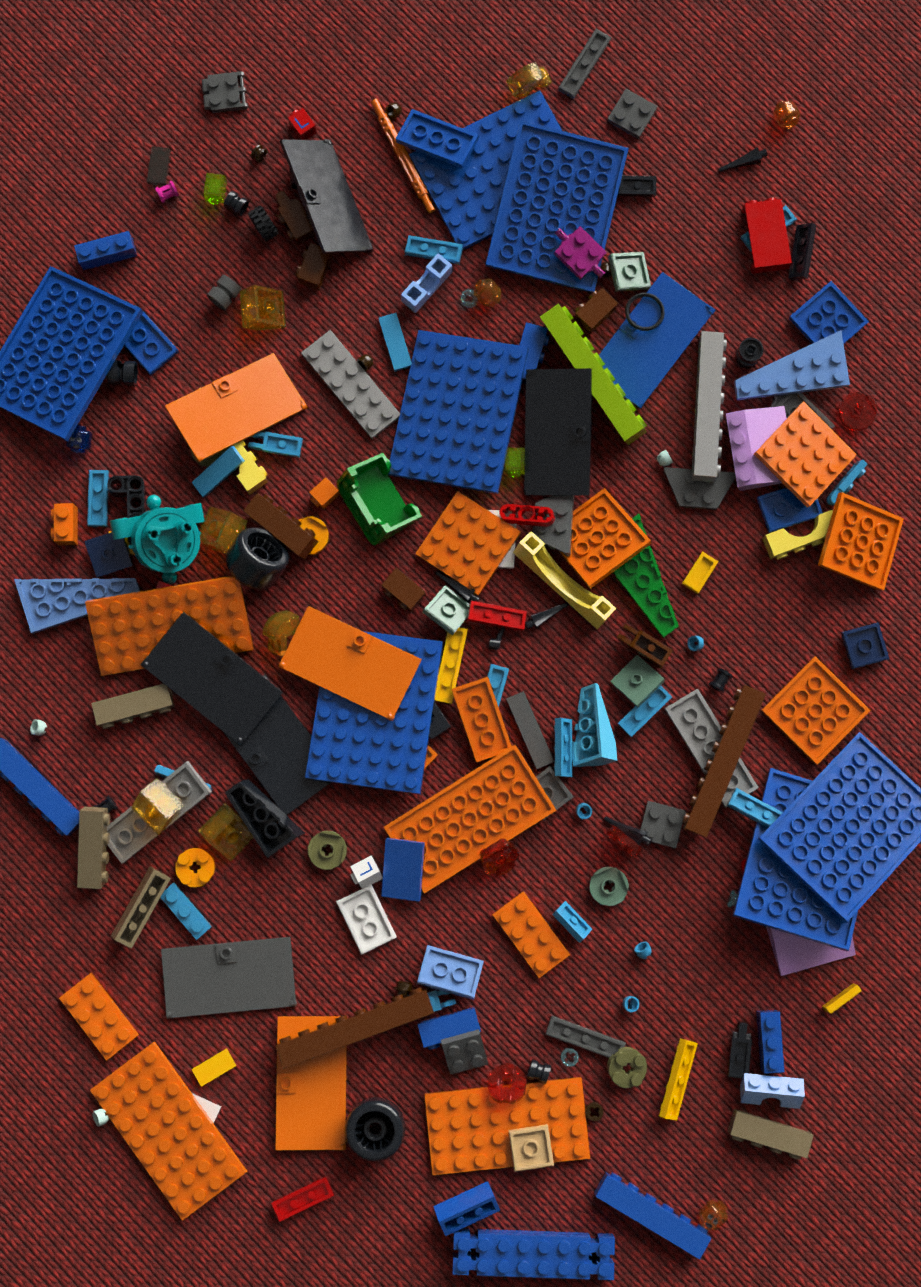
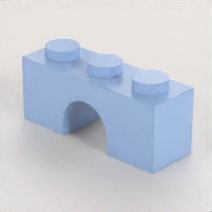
[401,253,452,313]
[740,1073,805,1109]

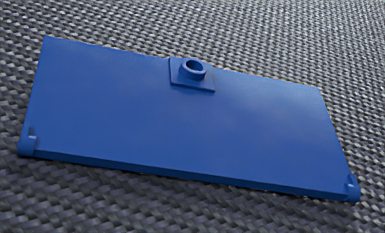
[599,272,716,409]

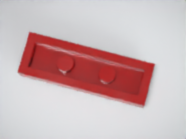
[467,601,527,631]
[271,1176,334,1222]

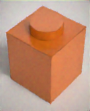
[309,477,340,510]

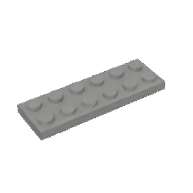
[301,330,400,439]
[664,689,759,808]
[107,761,212,864]

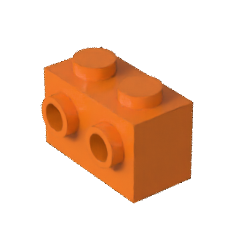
[51,503,78,546]

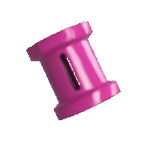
[155,180,179,203]

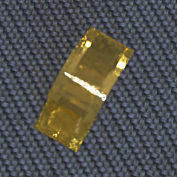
[506,63,552,97]
[263,610,299,656]

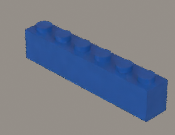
[0,738,80,836]
[594,1172,712,1259]

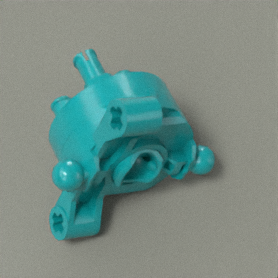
[110,495,205,585]

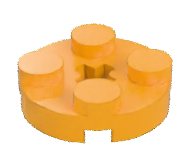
[299,516,329,555]
[175,848,215,887]

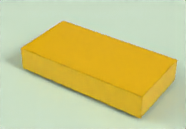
[682,552,718,594]
[822,983,861,1014]
[192,1048,236,1087]

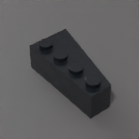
[225,779,305,858]

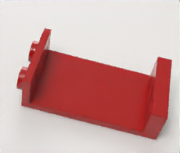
[742,198,792,274]

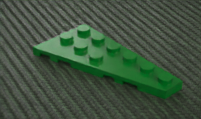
[613,514,679,638]

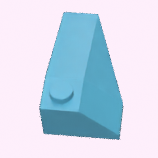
[572,683,617,767]

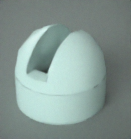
[657,450,673,466]
[30,719,47,736]
[92,1109,109,1127]

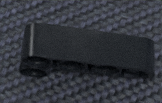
[107,475,146,550]

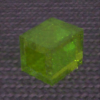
[204,173,227,204]
[505,448,525,477]

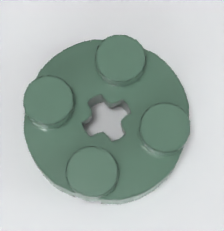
[589,867,629,906]

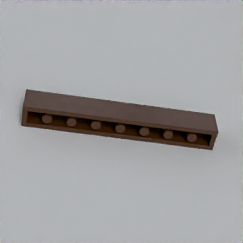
[681,685,766,838]
[276,987,434,1069]

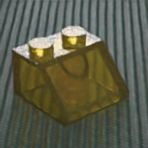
[240,285,286,330]
[199,507,248,554]
[131,778,184,835]
[198,803,254,861]

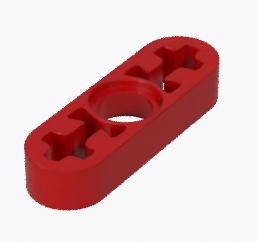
[499,504,555,527]

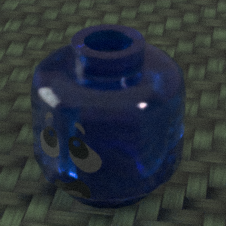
[66,425,92,453]

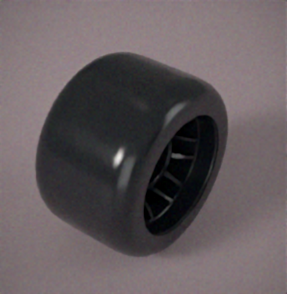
[226,527,289,590]
[345,1097,405,1162]

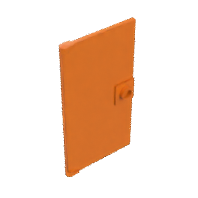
[165,353,307,463]
[278,606,422,721]
[275,1016,347,1150]

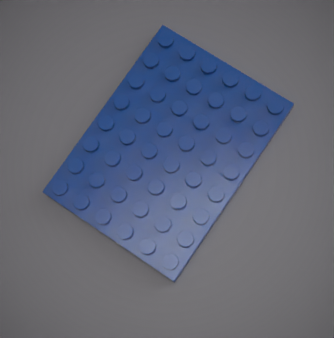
[409,90,562,251]
[485,120,629,293]
[0,266,144,442]
[388,330,529,494]
[305,631,443,795]
[758,732,921,923]
[733,768,858,951]

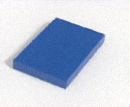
[124,312,179,376]
[757,488,823,533]
[381,838,425,901]

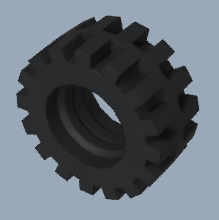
[248,205,279,242]

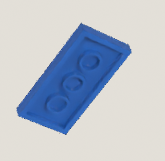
[396,109,479,169]

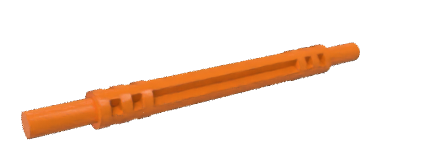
[371,99,435,214]

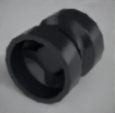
[223,191,249,216]
[526,1059,551,1084]

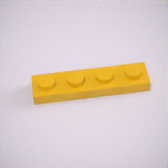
[435,627,468,704]
[659,1038,698,1121]

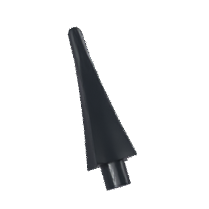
[718,147,768,172]
[435,571,480,603]
[525,602,570,629]
[604,817,652,846]

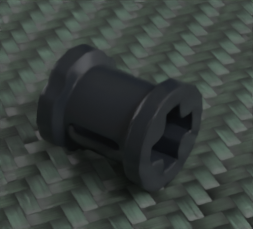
[709,668,733,693]
[92,795,119,814]

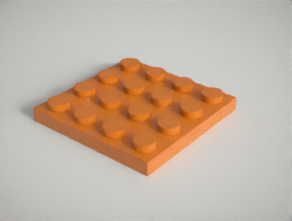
[754,401,857,508]
[559,488,652,589]
[415,491,521,596]
[818,492,904,591]
[761,656,871,765]

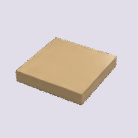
[508,1124,554,1172]

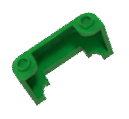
[337,453,422,545]

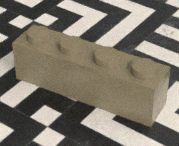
[91,684,175,729]
[77,806,110,889]
[111,866,171,949]
[727,1109,814,1160]

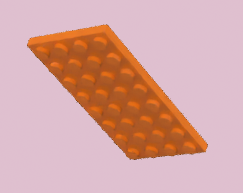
[85,576,254,676]
[384,745,556,894]
[90,1041,247,1221]
[425,1077,590,1175]

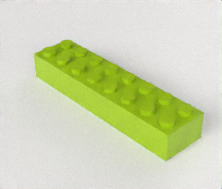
[540,303,647,445]

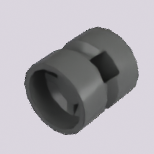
[207,274,242,310]

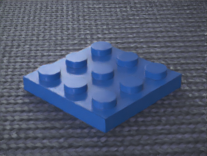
[788,281,869,344]

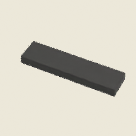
[558,29,612,100]
[506,691,554,770]
[545,1015,626,1058]

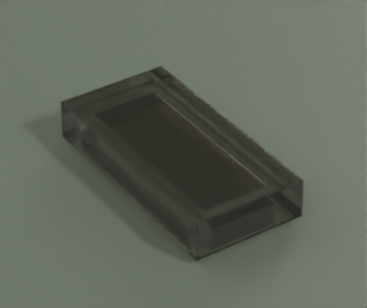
[147,146,171,186]

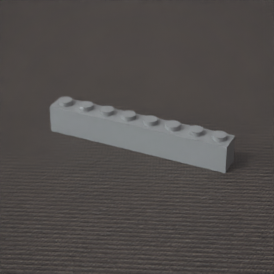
[691,331,727,482]

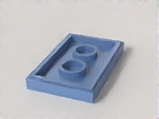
[417,945,484,1000]

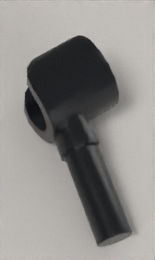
[489,627,506,650]

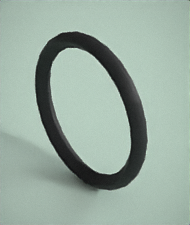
[625,293,665,331]

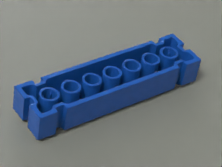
[453,1228,615,1280]

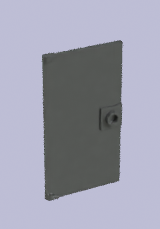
[161,937,297,1019]

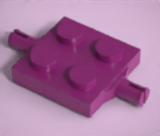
[554,226,607,280]

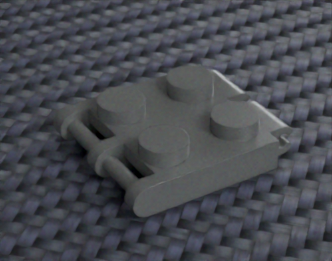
[201,71,248,113]

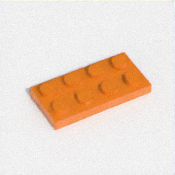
[451,677,511,762]
[492,891,570,978]
[59,973,139,1061]

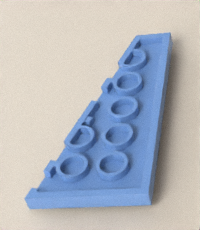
[734,330,850,400]
[14,578,140,634]

